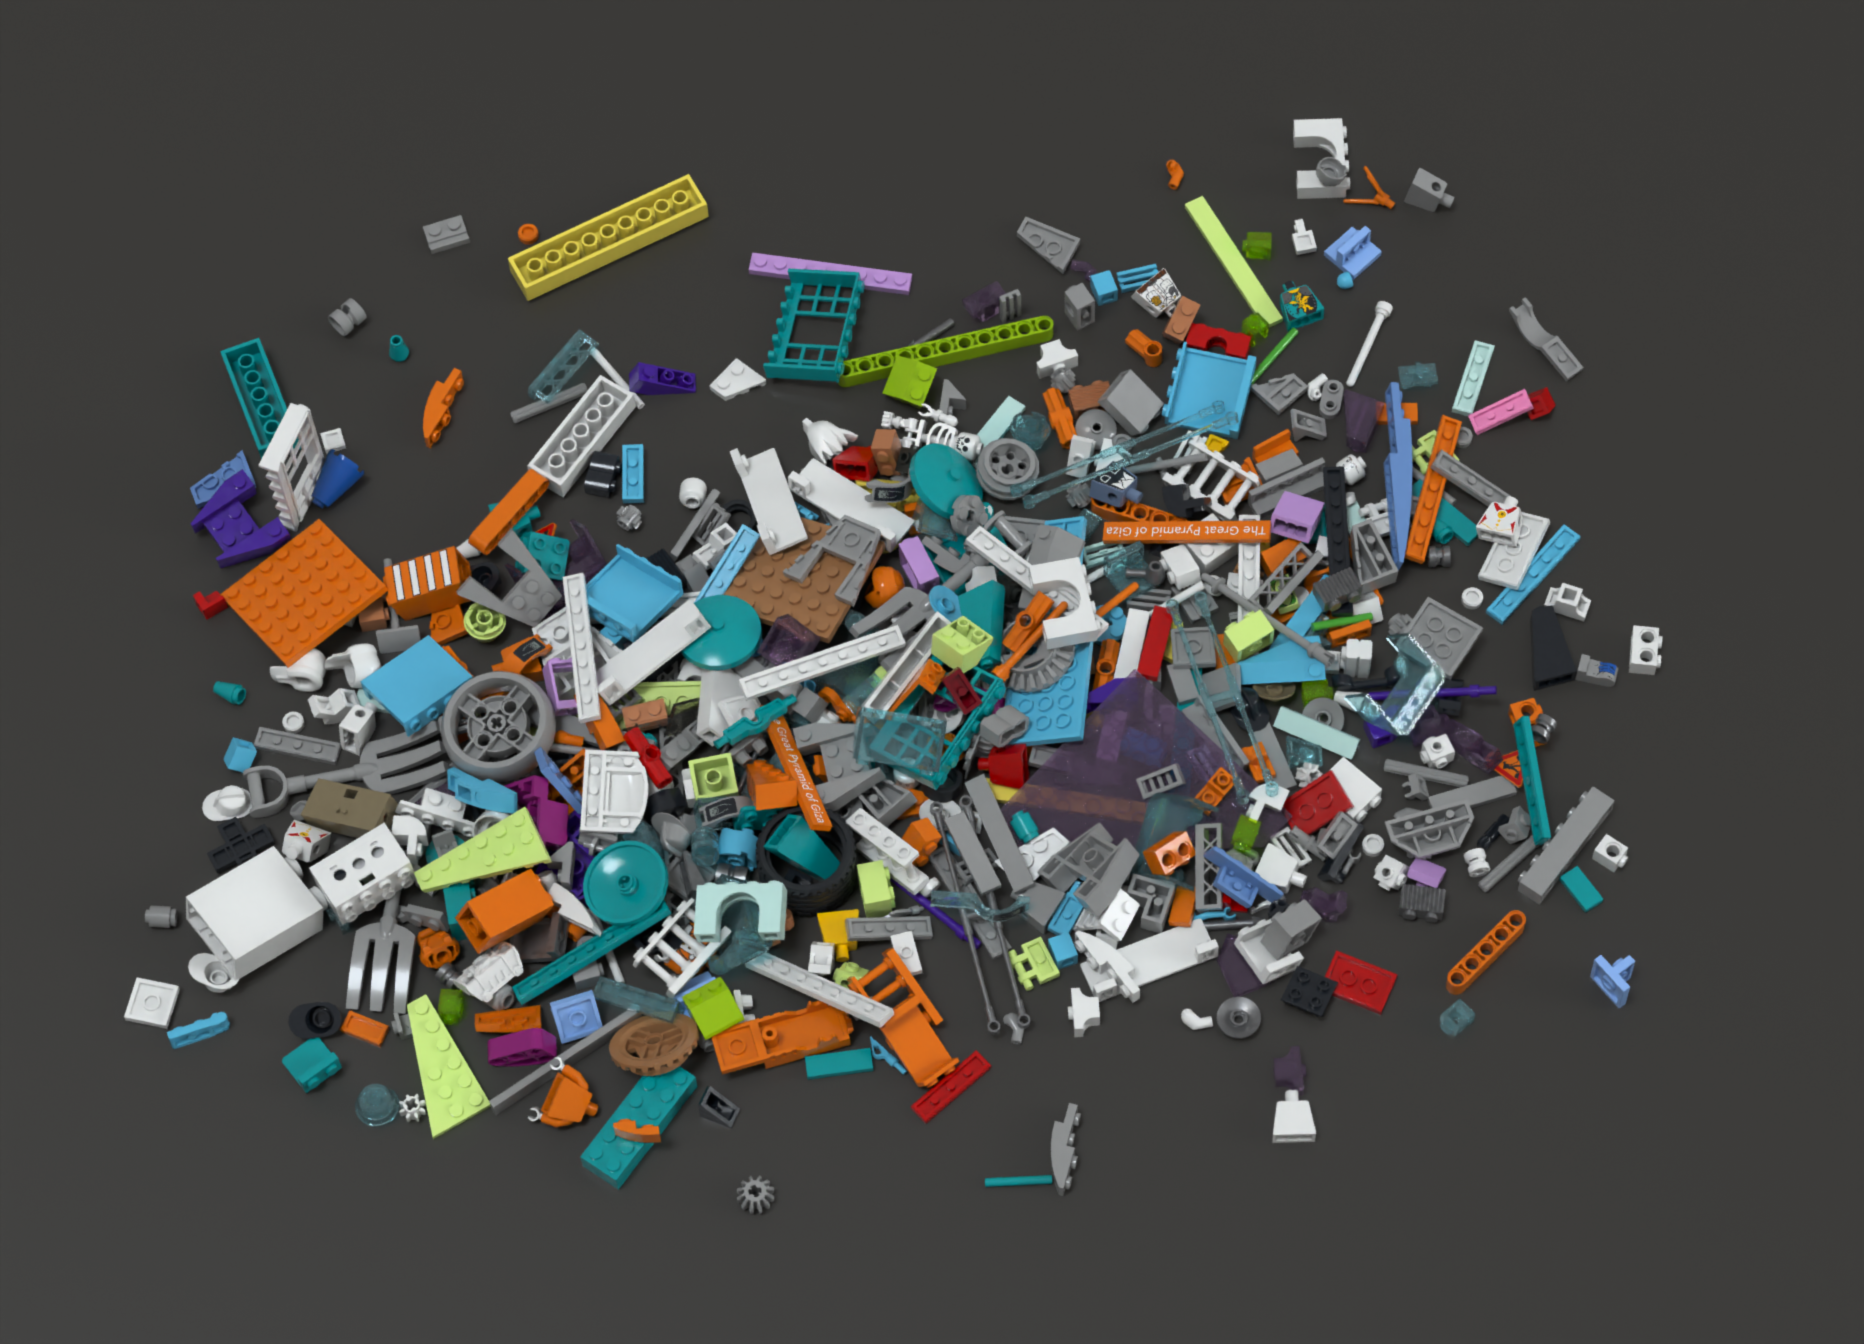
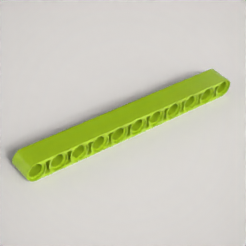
[838,316,1053,387]

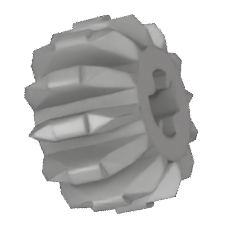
[737,1175,774,1214]

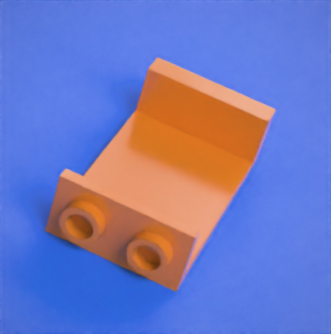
[1304,566,1372,649]
[874,658,946,735]
[880,995,959,1088]

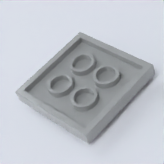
[1395,597,1483,680]

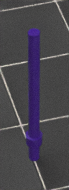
[1369,685,1497,701]
[890,877,982,949]

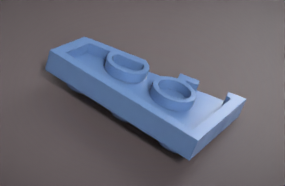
[190,450,256,508]
[534,747,582,815]

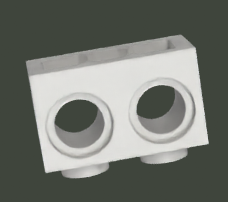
[1629,625,1662,675]

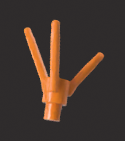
[1343,166,1395,209]

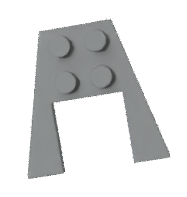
[783,515,881,607]
[456,528,562,628]

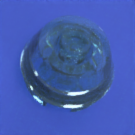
[1010,411,1051,451]
[355,1084,399,1127]

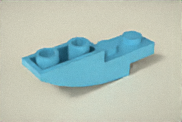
[447,767,518,813]

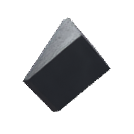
[698,1086,741,1128]

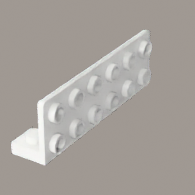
[730,448,808,555]
[788,458,914,553]
[596,600,711,705]
[1080,919,1219,1002]

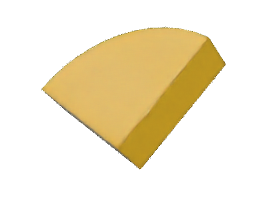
[1205,434,1229,453]

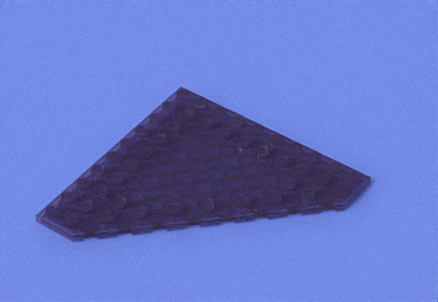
[1001,669,1293,851]

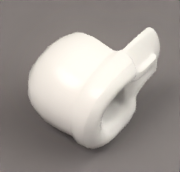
[325,643,382,688]
[270,648,326,692]

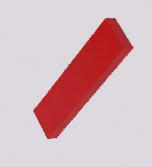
[1136,605,1175,682]
[911,1050,991,1124]

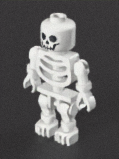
[881,404,984,461]

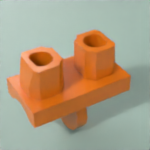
[1241,741,1276,784]

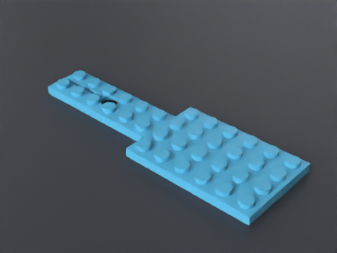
[1005,516,1094,746]

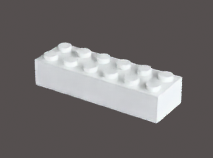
[527,375,636,497]

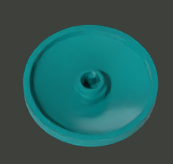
[910,443,983,519]
[681,595,762,671]
[583,841,668,926]

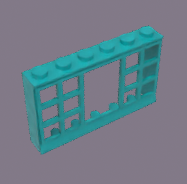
[763,268,865,383]
[869,655,1006,790]

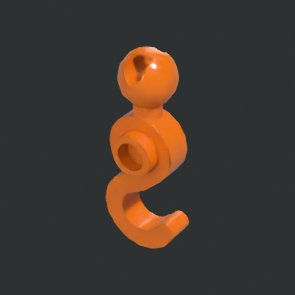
[817,687,870,724]

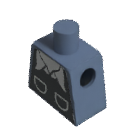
[1089,461,1143,507]

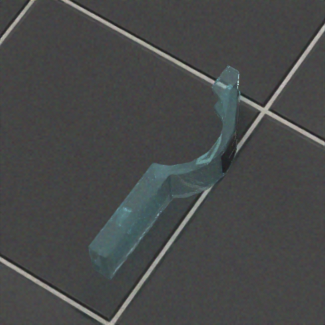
[930,890,1030,922]

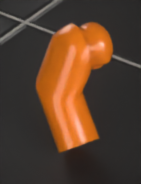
[1166,159,1184,190]
[554,730,584,747]

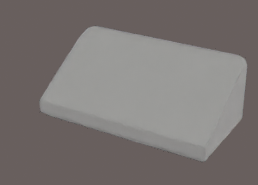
[376,625,421,654]

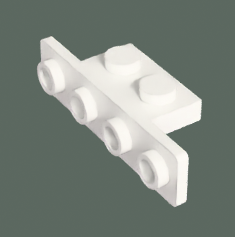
[395,788,474,837]

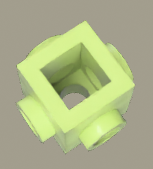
[833,962,869,989]

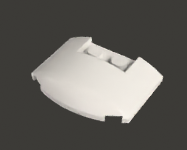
[580,750,648,834]

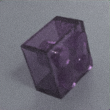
[757,614,821,666]

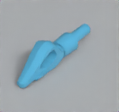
[870,1036,907,1075]

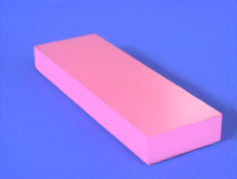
[1468,389,1534,435]

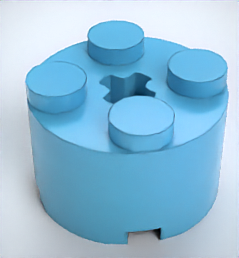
[714,828,758,872]

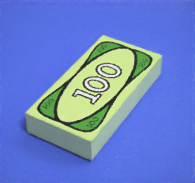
[1270,574,1300,615]

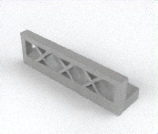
[1248,458,1325,518]
[1248,542,1324,615]
[1180,694,1250,778]
[1195,823,1223,914]

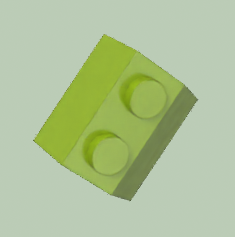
[882,355,937,409]
[682,976,745,1040]

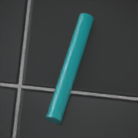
[985,1175,1052,1187]

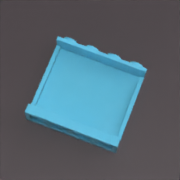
[1162,342,1256,439]
[586,544,684,643]
[360,635,473,737]

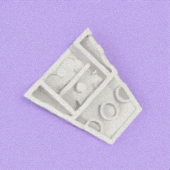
[532,607,623,701]

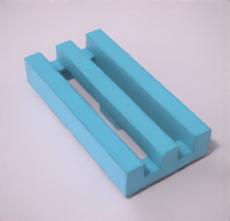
[1117,264,1158,293]

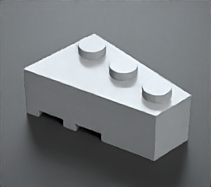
[1350,519,1399,595]

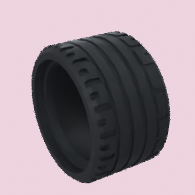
[756,805,858,917]

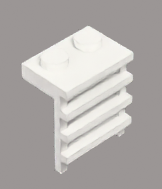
[1073,888,1140,941]

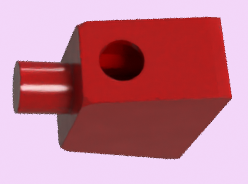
[832,446,879,481]
[978,744,1029,789]

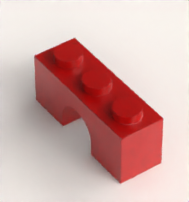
[1186,323,1251,360]

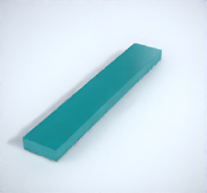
[1513,716,1551,845]

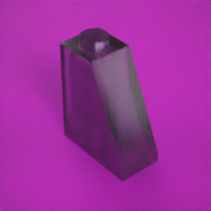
[1343,389,1384,453]

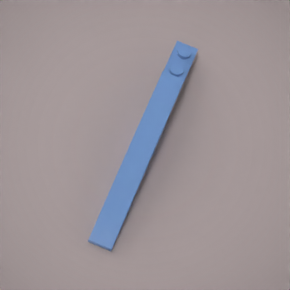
[1383,382,1412,571]

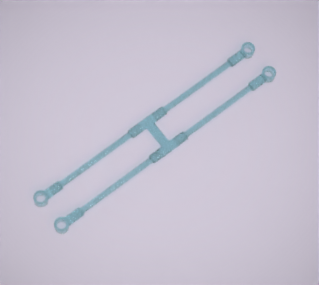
[1010,401,1239,509]
[1166,592,1279,804]

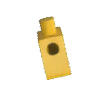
[817,909,859,962]

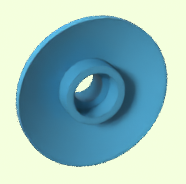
[929,585,962,623]

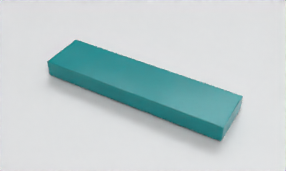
[1412,479,1478,547]

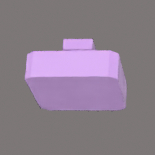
[1407,858,1446,888]

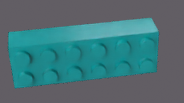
[220,338,301,459]
[580,1066,698,1190]

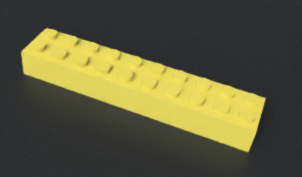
[508,174,709,301]

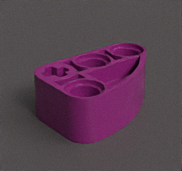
[487,1028,557,1067]

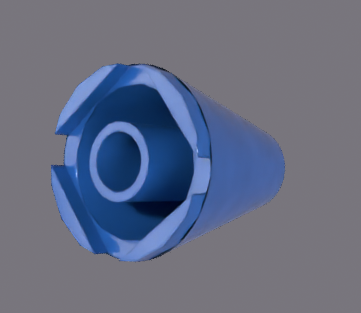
[311,449,365,508]

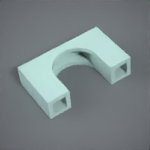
[694,880,787,942]

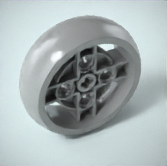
[441,671,556,783]

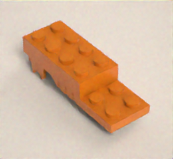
[711,1000,854,1075]

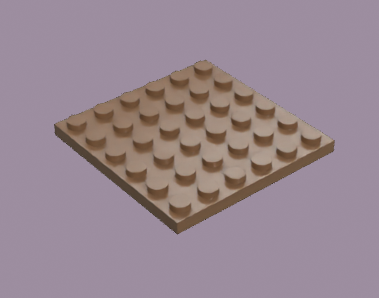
[723,517,886,643]

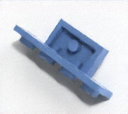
[1203,846,1284,908]

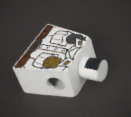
[1131,268,1181,318]

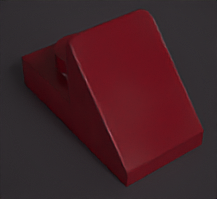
[940,667,982,715]

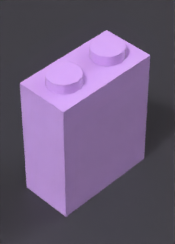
[1271,491,1325,544]

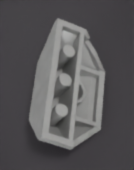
[1384,799,1474,859]

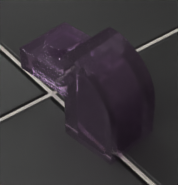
[1299,887,1348,922]

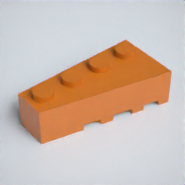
[746,760,797,811]

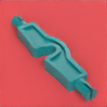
[713,694,797,749]

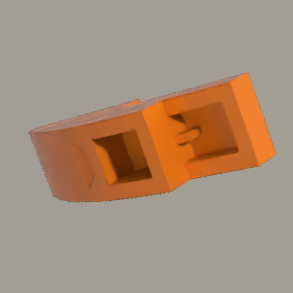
[423,368,464,448]

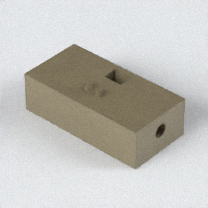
[301,778,398,838]

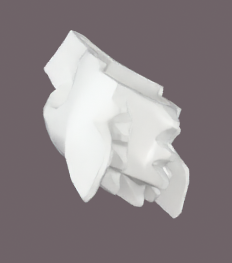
[802,418,858,465]

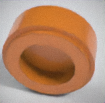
[518,224,539,245]

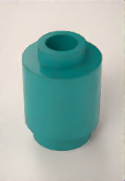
[1010,810,1039,844]

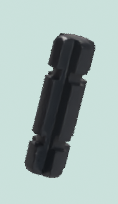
[1477,814,1510,850]

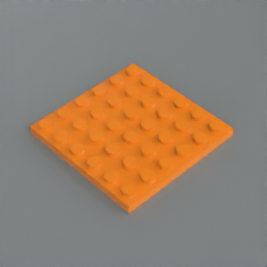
[220,519,388,668]

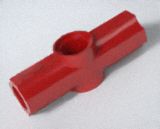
[623,727,673,789]

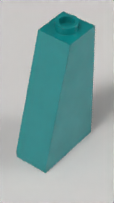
[958,580,1005,670]
[763,814,840,882]

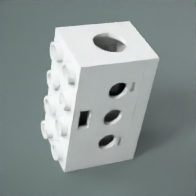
[309,823,417,925]

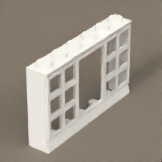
[258,403,325,532]

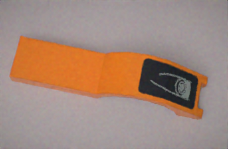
[480,634,553,714]

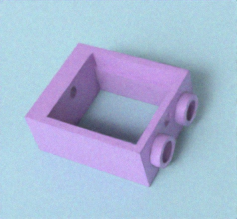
[899,536,940,595]
[542,657,578,716]

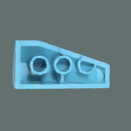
[1237,635,1326,685]

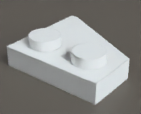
[709,358,767,401]

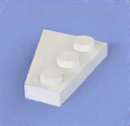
[994,827,1070,891]

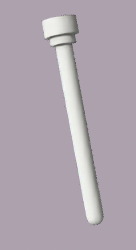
[1346,301,1393,387]

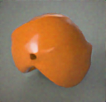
[864,566,905,609]

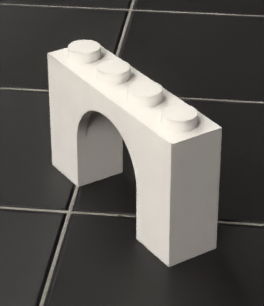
[1293,118,1350,199]
[1028,557,1101,649]

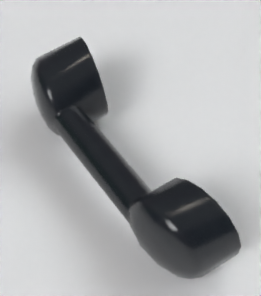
[1331,664,1406,692]

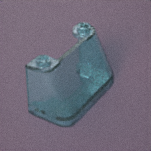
[852,706,947,776]
[695,874,773,975]

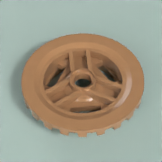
[609,1012,699,1076]

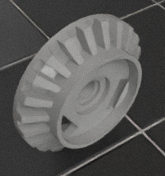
[992,613,1075,693]

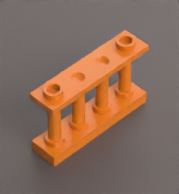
[847,948,943,1050]

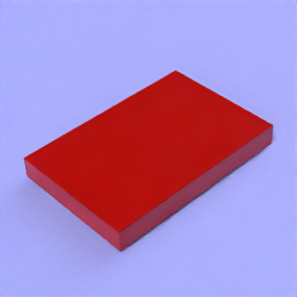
[1281,770,1354,836]
[1325,950,1397,1015]

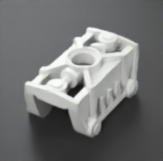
[452,941,524,1002]

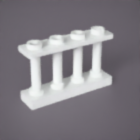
[1162,439,1261,521]
[846,808,930,895]
[633,898,732,1000]

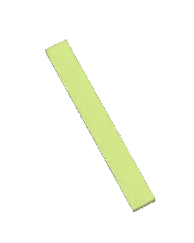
[1185,196,1283,330]

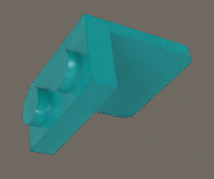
[515,531,570,580]
[732,806,784,831]
[282,1037,342,1093]

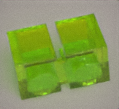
[1230,815,1261,853]

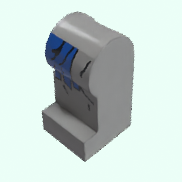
[1575,654,1619,687]

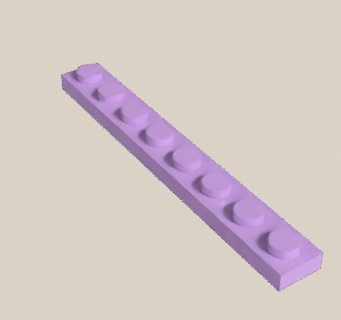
[749,253,912,295]

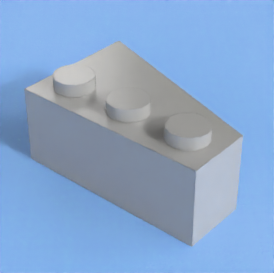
[857,779,918,827]

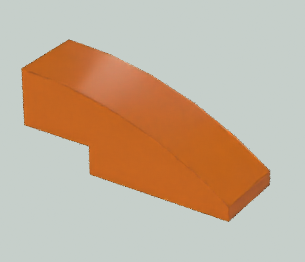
[573,694,625,750]

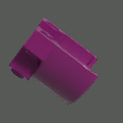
[505,775,569,866]

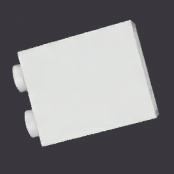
[186,846,328,981]

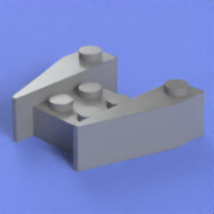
[793,723,886,811]
[1037,823,1140,917]

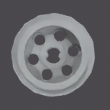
[976,438,1039,500]

